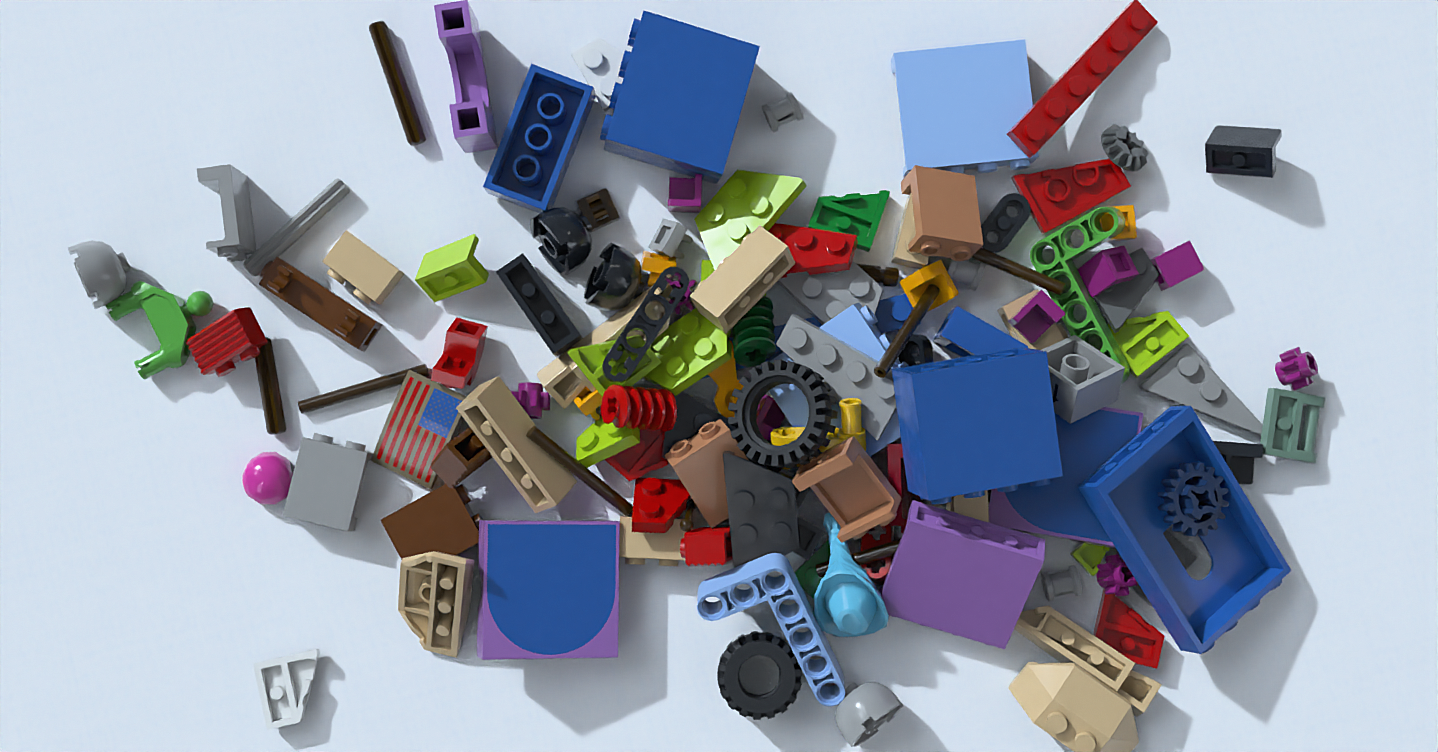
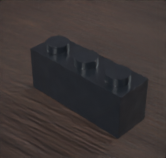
[496,253,583,357]

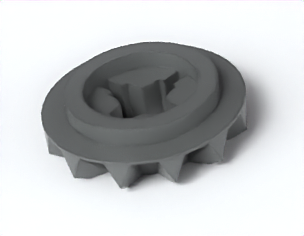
[1101,124,1149,172]

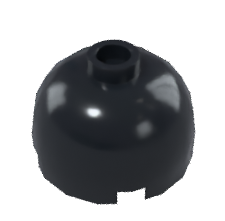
[529,207,593,275]
[584,242,645,311]

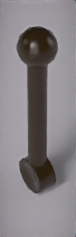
[680,499,697,532]

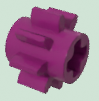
[665,276,698,315]
[1275,347,1318,391]
[511,382,551,419]
[1096,554,1138,597]

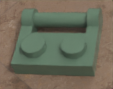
[1260,388,1325,464]

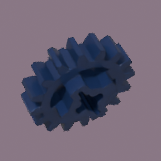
[1158,462,1229,537]

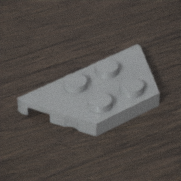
[777,261,883,325]

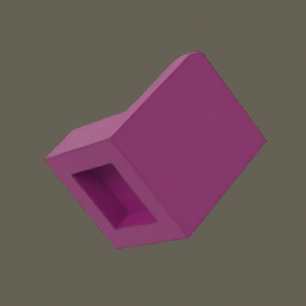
[668,174,702,213]
[1151,240,1204,291]
[1077,245,1139,297]
[1008,289,1066,344]
[757,394,785,443]

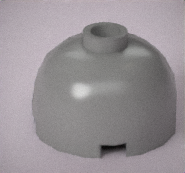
[68,240,131,309]
[835,682,903,747]

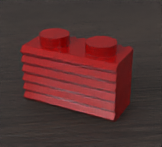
[186,307,268,377]
[680,526,733,567]

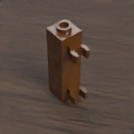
[259,257,383,352]

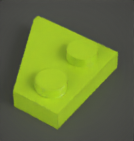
[1107,311,1189,379]
[567,335,662,397]
[576,416,640,468]

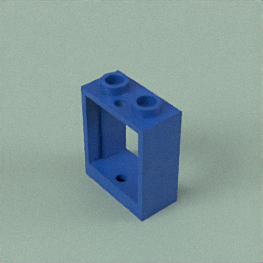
[933,306,1028,357]

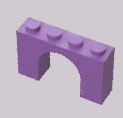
[434,0,498,153]

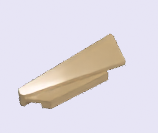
[537,283,673,409]
[1014,605,1162,717]

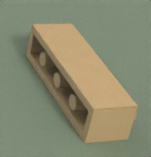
[456,376,577,513]

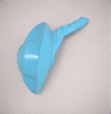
[814,512,889,637]

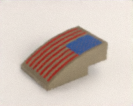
[371,369,467,490]

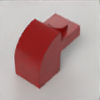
[431,317,488,389]

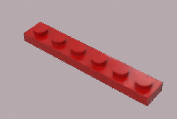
[1007,0,1158,158]

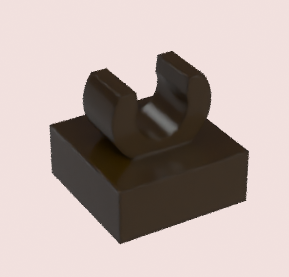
[577,188,620,232]

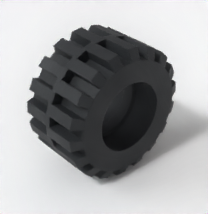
[717,631,802,720]

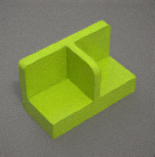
[415,234,489,302]

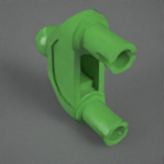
[106,281,214,380]

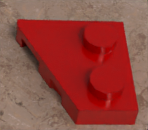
[605,428,670,481]
[1093,589,1165,669]

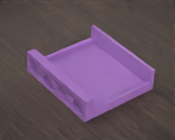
[879,500,1045,649]

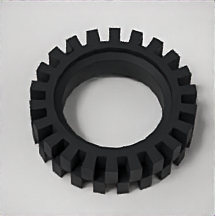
[728,360,838,469]

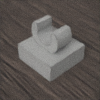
[648,219,693,259]

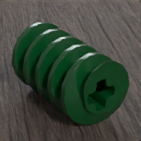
[732,296,776,368]

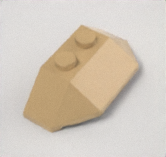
[398,551,474,658]
[1008,662,1139,752]

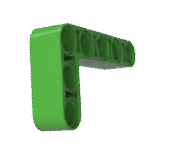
[1030,207,1130,384]

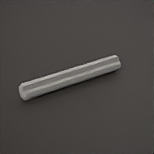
[243,178,350,276]

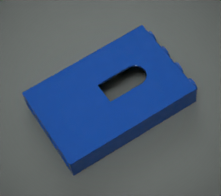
[1077,406,1292,654]

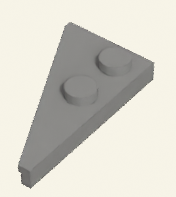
[1138,343,1263,435]

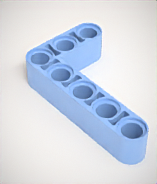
[697,553,846,707]

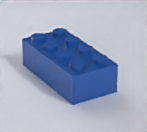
[483,63,596,213]

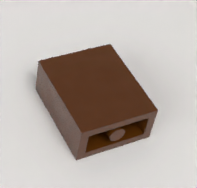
[380,484,484,560]

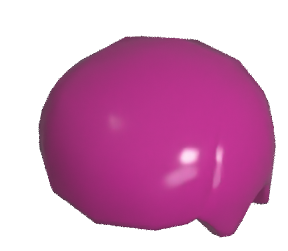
[242,452,293,505]

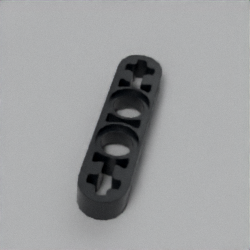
[602,267,689,383]

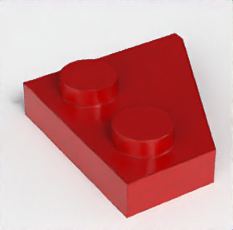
[632,478,691,533]

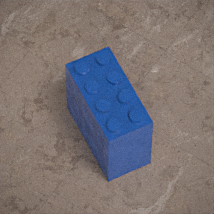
[600,10,760,184]
[891,347,1063,504]

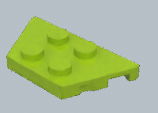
[694,169,807,270]
[643,308,732,396]

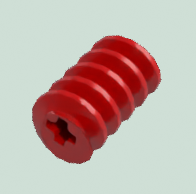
[601,384,677,432]

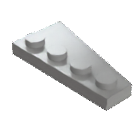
[776,314,897,441]

